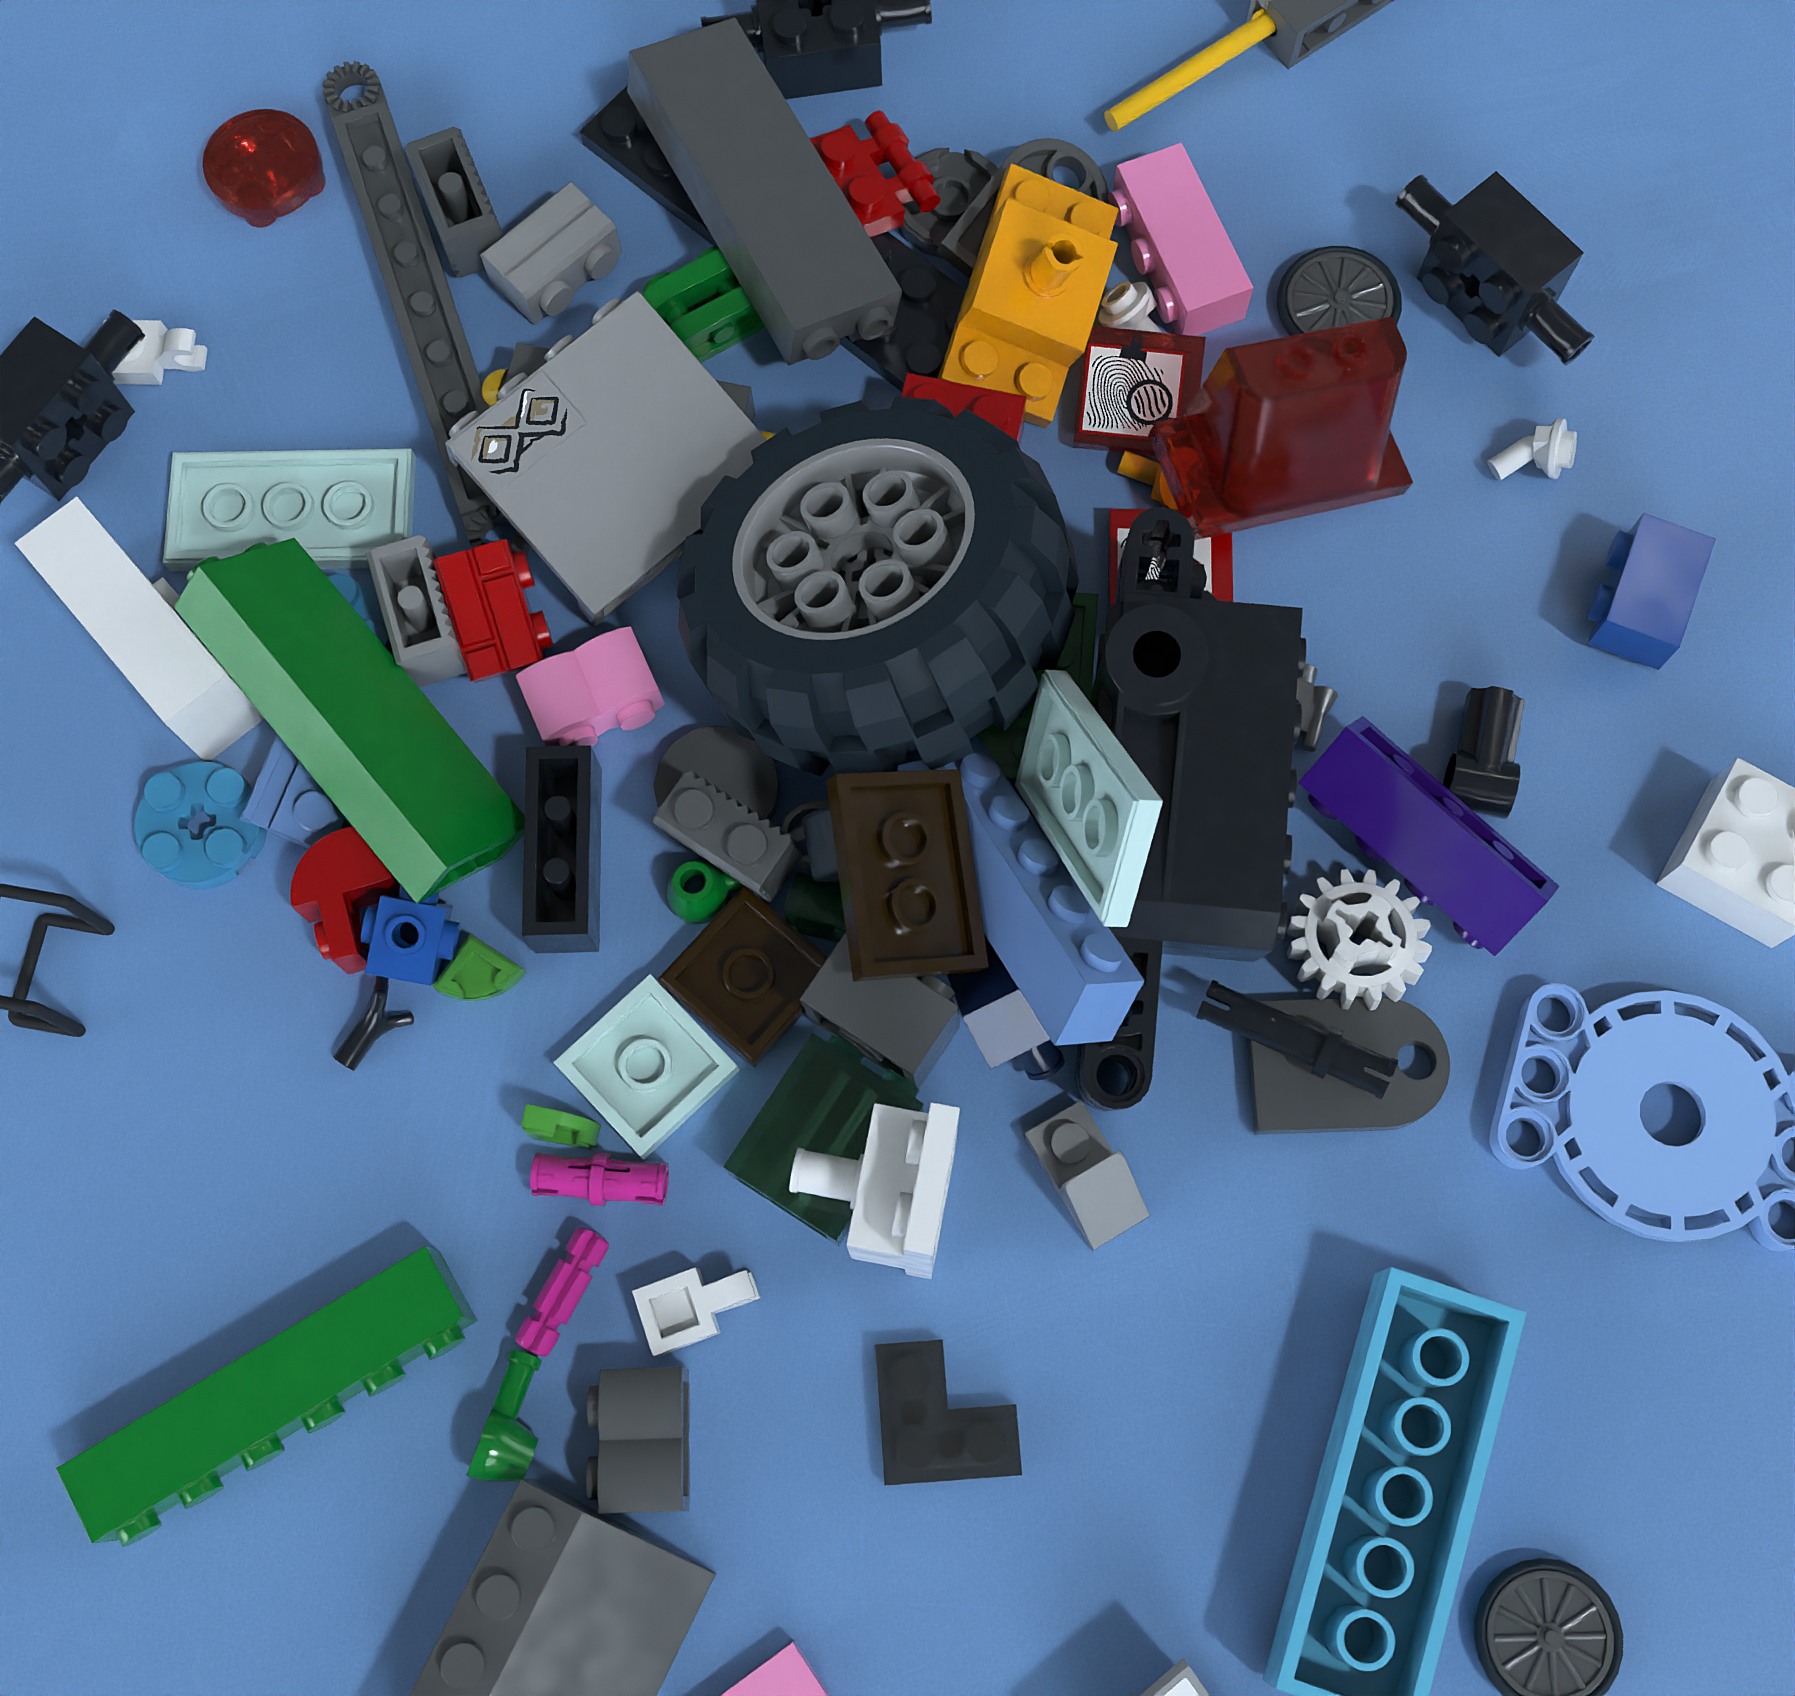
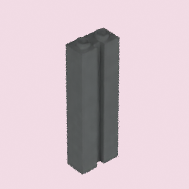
[627,18,902,366]

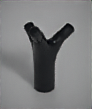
[333,976,414,1071]

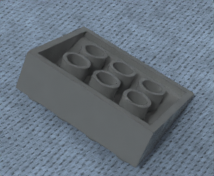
[409,1478,717,1696]

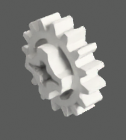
[1286,869,1432,1011]

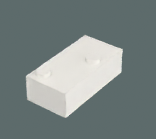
[15,496,265,762]

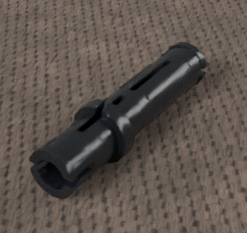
[1196,979,1399,1100]

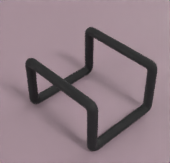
[0,884,115,1037]

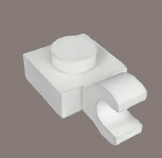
[103,320,208,385]
[632,1267,760,1357]

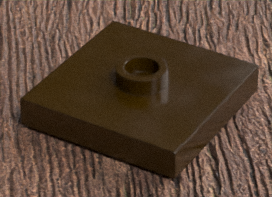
[657,885,828,1068]

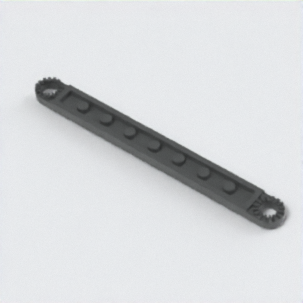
[322,61,531,556]

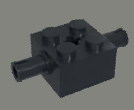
[701,0,932,100]
[1395,171,1595,366]
[0,309,145,504]

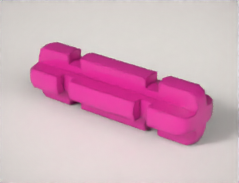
[515,1227,609,1357]

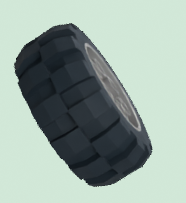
[677,397,1079,776]

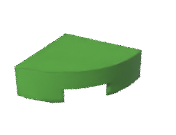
[432,934,526,1001]
[521,1104,601,1150]

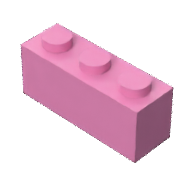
[1108,142,1254,342]

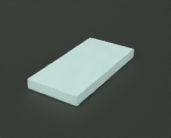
[163,448,416,572]
[1015,670,1163,927]

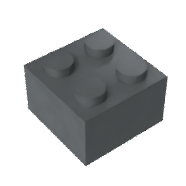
[800,932,960,1091]

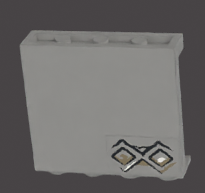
[445,290,767,627]

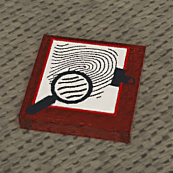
[1072,326,1206,457]

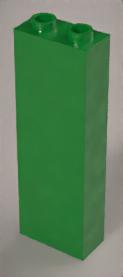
[174,538,525,904]

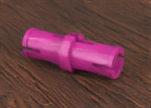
[530,1152,669,1206]

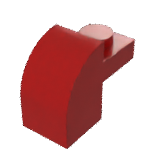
[290,826,400,975]

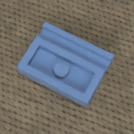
[239,734,345,849]

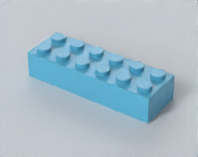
[1262,1267,1527,1696]

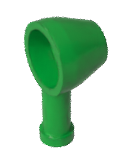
[666,859,744,924]
[466,1349,542,1482]

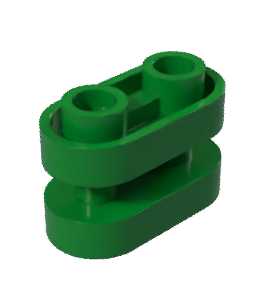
[642,246,765,363]

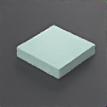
[553,974,740,1160]

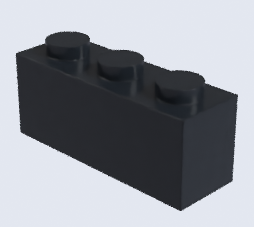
[522,745,602,954]

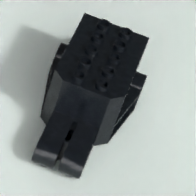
[1075,507,1306,1111]

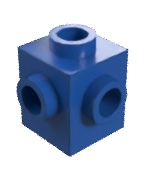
[361,884,460,986]

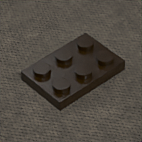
[826,769,989,982]

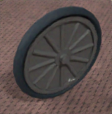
[1277,246,1402,358]
[1474,1558,1623,1696]

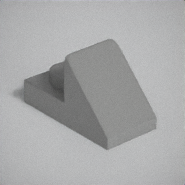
[1024,1100,1150,1251]

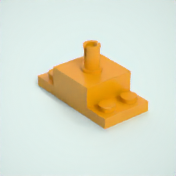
[938,163,1119,429]

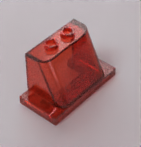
[1148,317,1413,541]

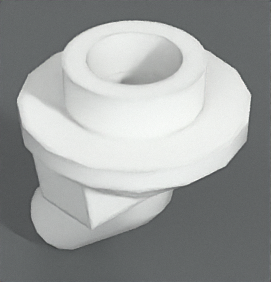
[1098,281,1174,351]
[1487,418,1577,481]

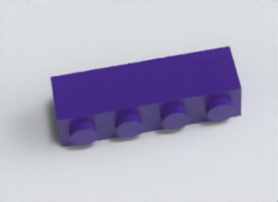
[1298,716,1560,956]

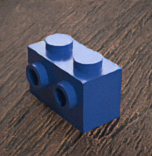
[1586,513,1716,670]

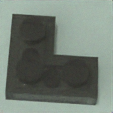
[875,1339,1022,1486]

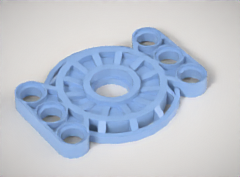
[1489,983,1795,1252]

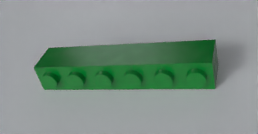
[56,1246,478,1547]

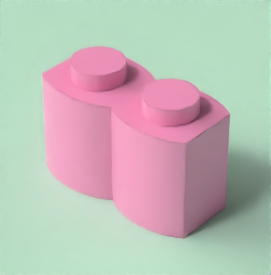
[515,626,665,747]

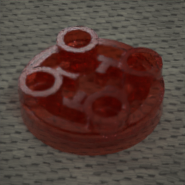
[202,109,326,228]

